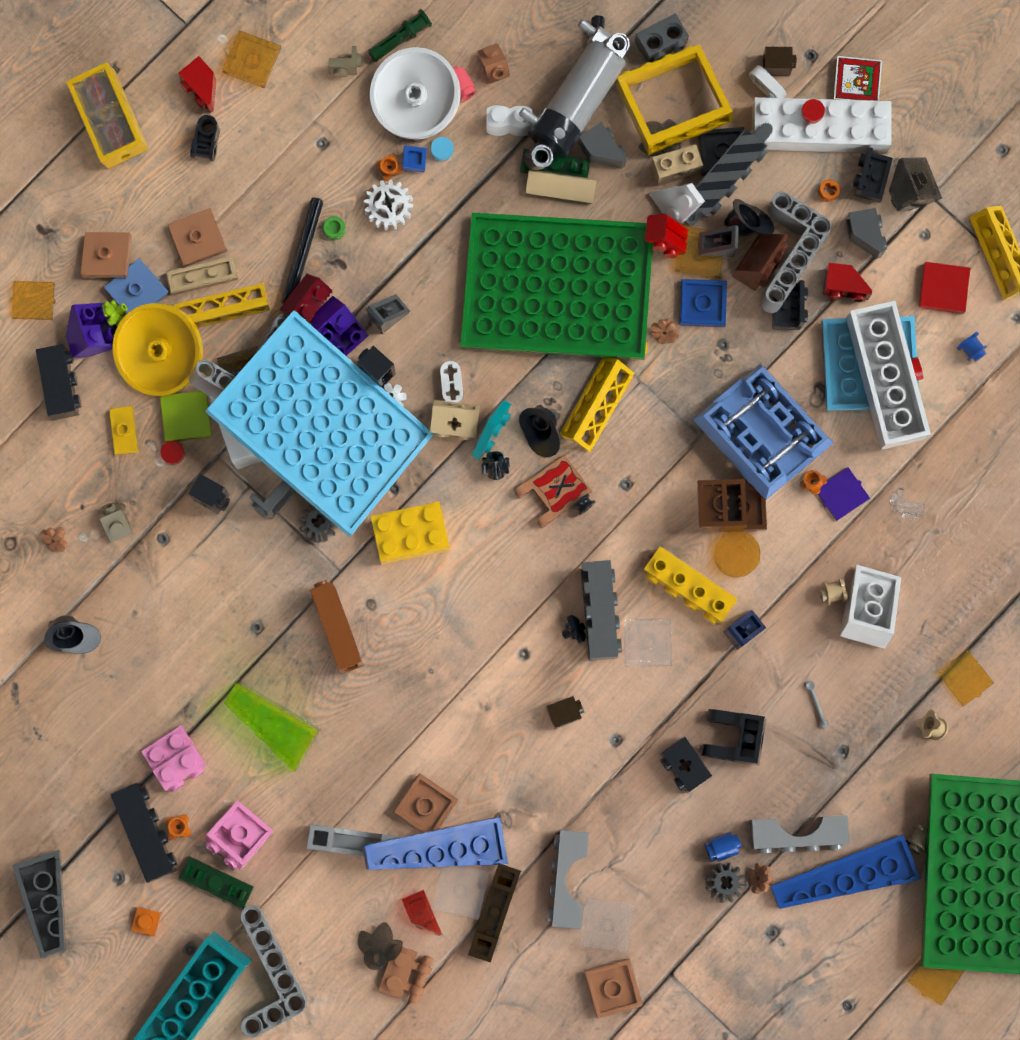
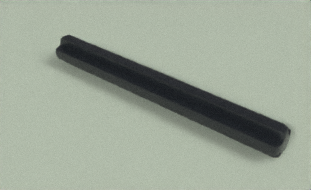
[281,197,323,304]

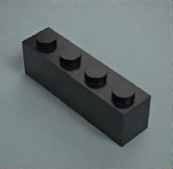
[110,783,178,883]

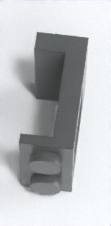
[250,480,296,519]

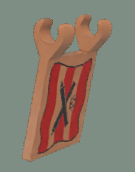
[515,455,592,528]

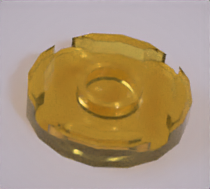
[714,531,761,578]

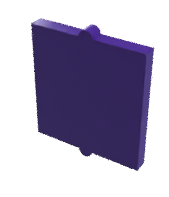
[818,467,870,521]

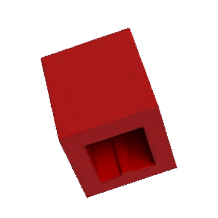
[178,56,216,113]
[823,262,872,302]

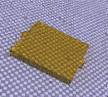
[10,281,56,320]
[938,650,994,706]
[908,963,964,1005]

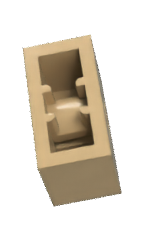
[651,144,703,186]
[430,400,481,440]

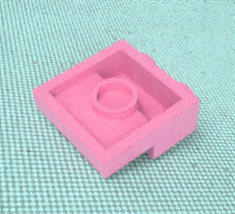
[141,725,207,792]
[204,800,273,871]

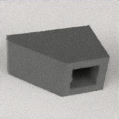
[578,122,627,169]
[846,208,887,258]

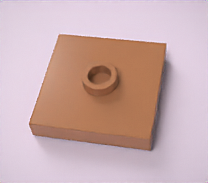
[168,208,227,267]
[81,232,132,278]
[392,773,459,832]
[583,958,643,1019]

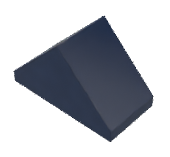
[724,610,766,650]

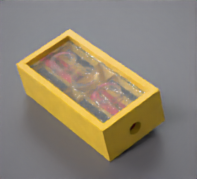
[66,62,149,169]

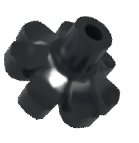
[562,614,586,643]

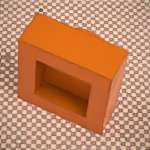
[131,907,162,936]

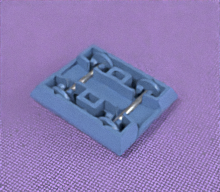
[693,363,834,500]

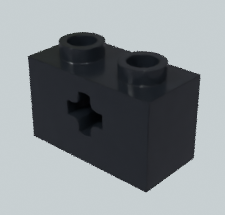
[358,345,396,388]
[188,474,230,514]
[660,737,712,793]

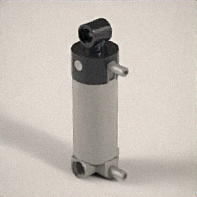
[519,19,629,170]

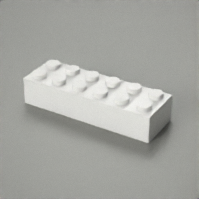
[752,97,891,154]
[846,301,931,450]

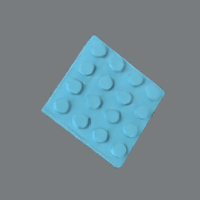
[822,316,919,411]

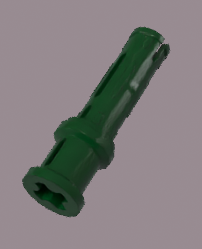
[367,9,432,62]

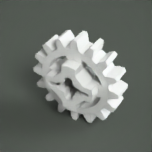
[364,180,414,230]

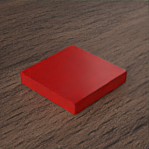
[919,262,970,314]

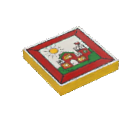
[833,56,882,101]

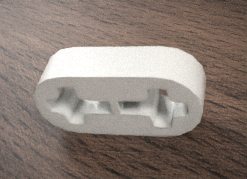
[749,65,787,98]
[440,361,463,403]

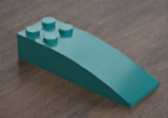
[133,931,252,1040]

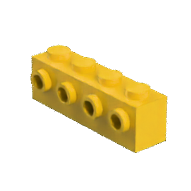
[643,546,738,625]

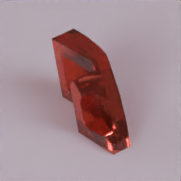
[402,890,443,936]

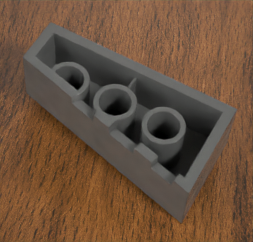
[580,560,622,661]
[12,850,66,959]

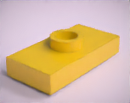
[109,406,139,455]

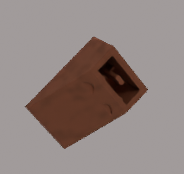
[732,234,788,291]

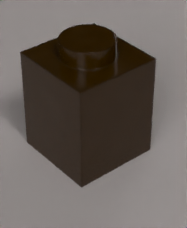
[763,47,797,76]
[546,696,584,729]

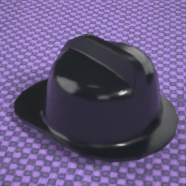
[724,199,774,236]
[519,405,560,457]
[44,615,101,654]

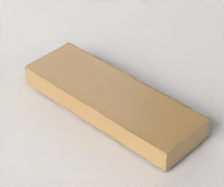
[526,169,597,203]
[165,256,238,296]

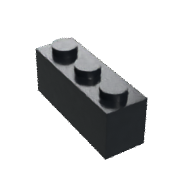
[36,344,82,421]

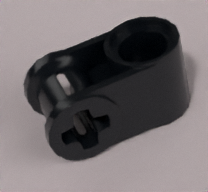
[190,115,220,162]

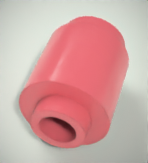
[453,66,476,102]

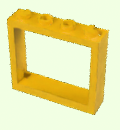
[616,44,733,155]

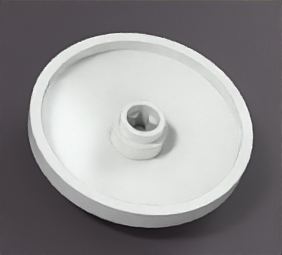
[370,47,461,140]

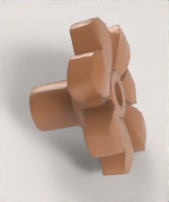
[650,319,680,344]
[40,527,68,552]
[747,863,773,894]

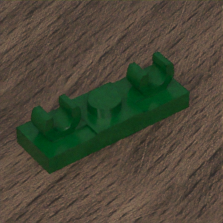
[520,148,591,178]
[179,856,254,909]

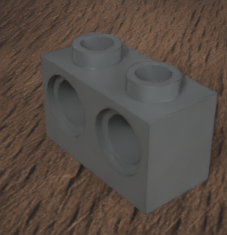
[635,13,689,63]

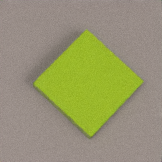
[160,391,212,442]

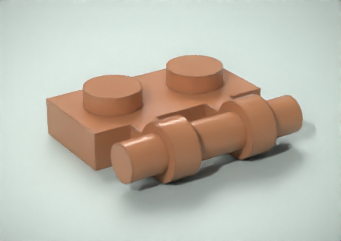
[379,944,433,1004]

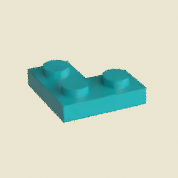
[472,400,512,460]

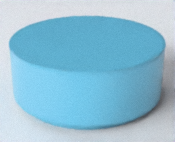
[431,137,454,161]

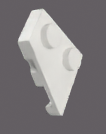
[649,183,705,225]

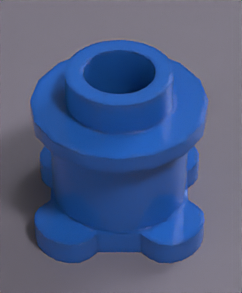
[957,332,987,362]

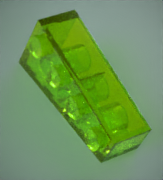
[224,682,321,773]

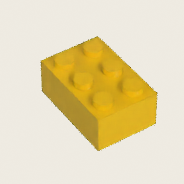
[371,501,450,565]

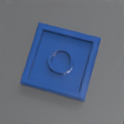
[679,279,727,327]

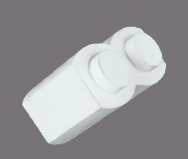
[487,105,532,136]

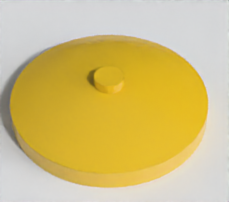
[113,303,203,396]

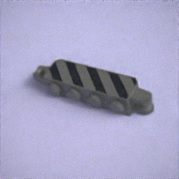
[685,122,773,226]

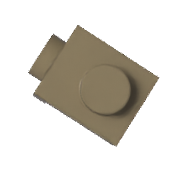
[329,46,362,77]
[98,502,132,543]

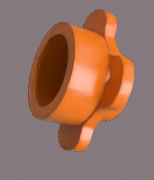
[376,154,403,181]
[799,470,827,495]
[166,814,191,840]

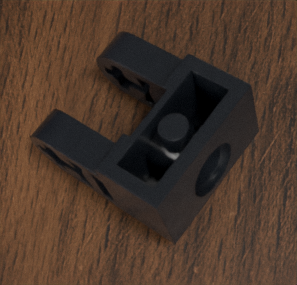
[701,709,766,766]

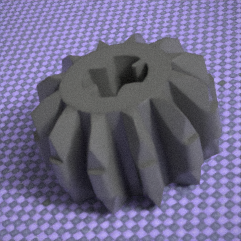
[299,504,338,543]
[705,862,746,903]

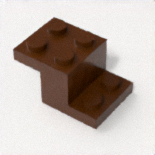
[697,479,767,532]

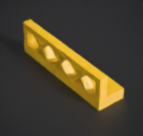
[969,205,1020,300]
[174,283,270,328]
[559,357,635,452]

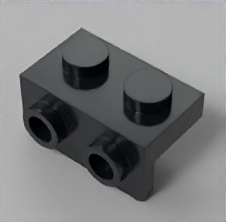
[852,147,893,203]
[772,280,808,330]

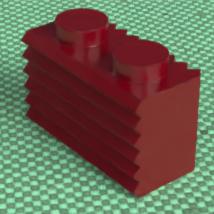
[279,273,332,322]

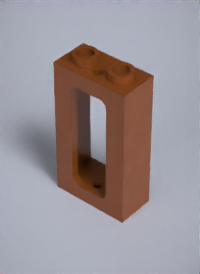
[310,580,364,674]

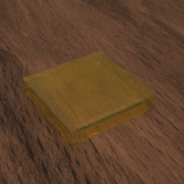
[222,30,281,88]
[675,226,723,278]

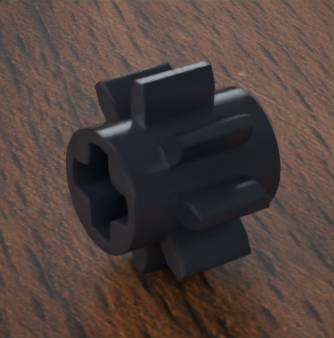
[481,451,510,480]

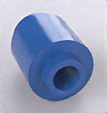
[704,832,742,862]

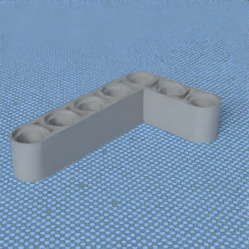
[761,192,831,313]
[189,314,288,400]
[241,905,308,1038]

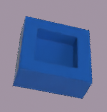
[402,146,427,173]

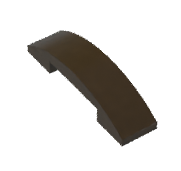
[468,863,521,963]

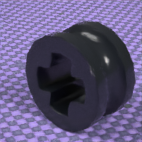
[573,494,596,516]

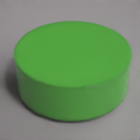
[322,216,346,240]

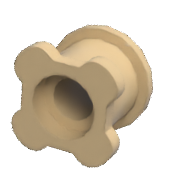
[819,578,848,605]
[916,710,948,741]

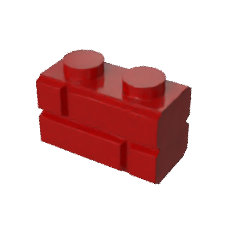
[645,213,688,258]

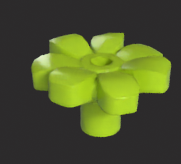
[102,300,128,327]

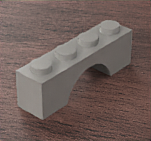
[750,815,849,853]
[307,825,399,856]
[547,830,589,929]

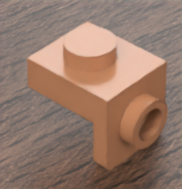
[477,43,510,83]

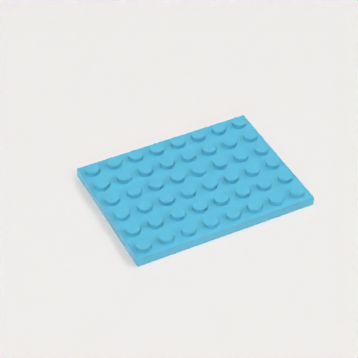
[205,311,434,537]

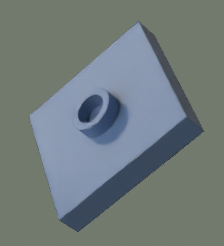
[104,258,170,314]

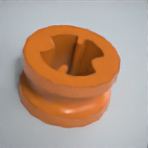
[818,179,840,202]

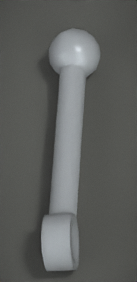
[805,681,828,728]

